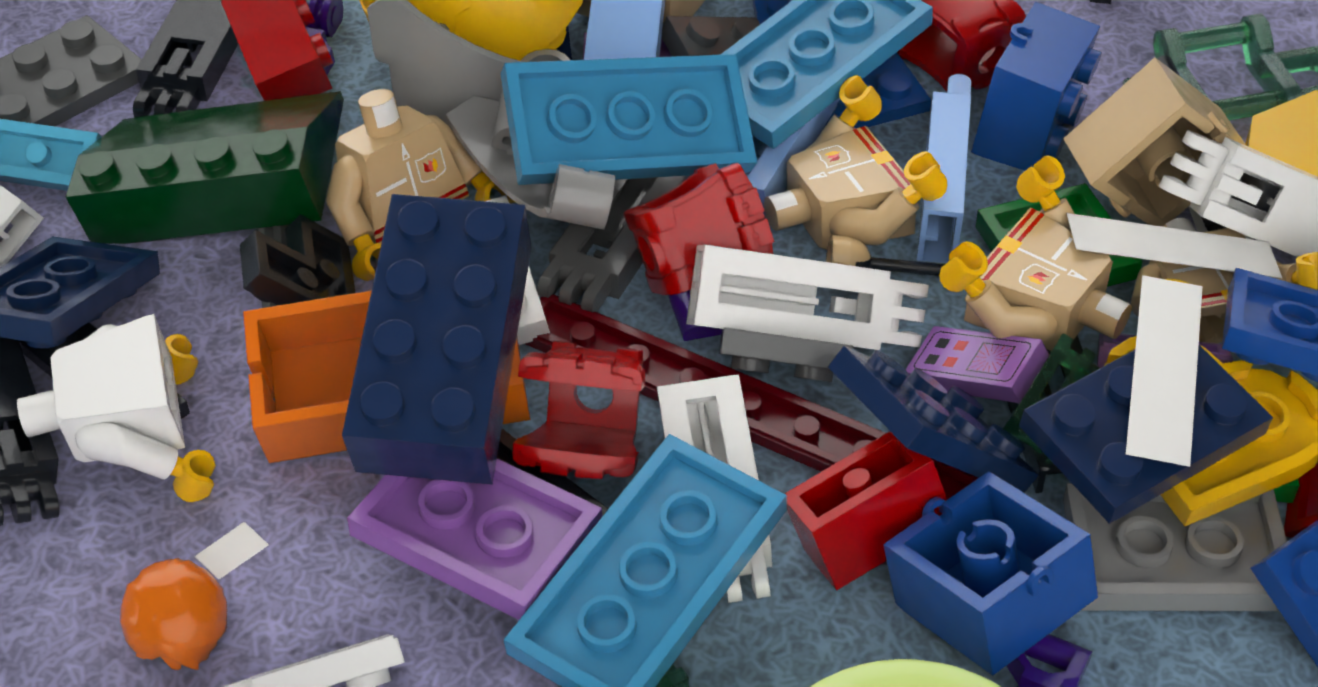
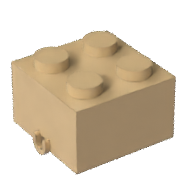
[1063,57,1246,227]

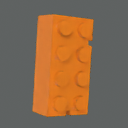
[243,290,531,463]

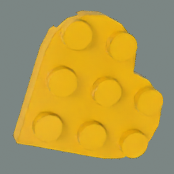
[1104,336,1318,527]

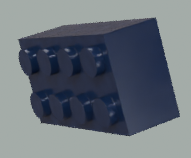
[342,194,532,485]

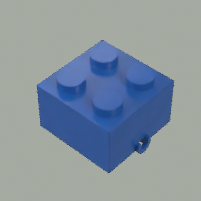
[971,1,1102,171]
[883,471,1098,676]

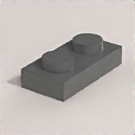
[662,16,760,57]
[718,328,853,382]

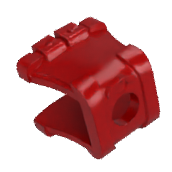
[897,0,1026,91]
[623,163,775,295]
[512,340,645,479]

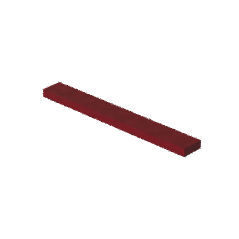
[525,294,978,499]

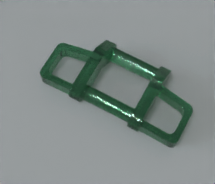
[1122,13,1318,121]

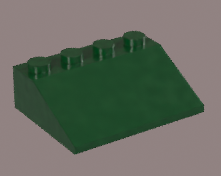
[66,91,344,244]

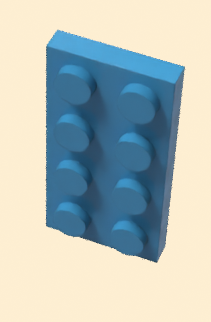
[720,0,933,149]
[501,54,757,185]
[504,434,787,687]

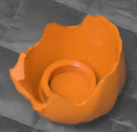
[120,558,227,670]

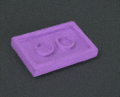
[347,459,602,620]

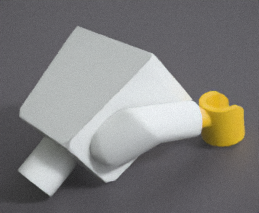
[17,314,216,502]

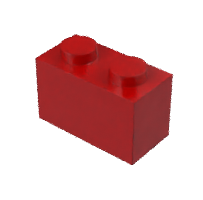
[220,0,334,101]
[784,431,948,591]

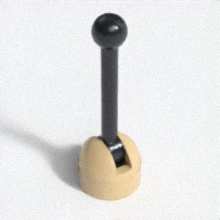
[826,235,945,276]

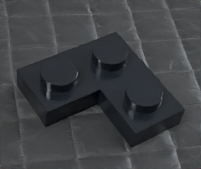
[240,214,356,306]

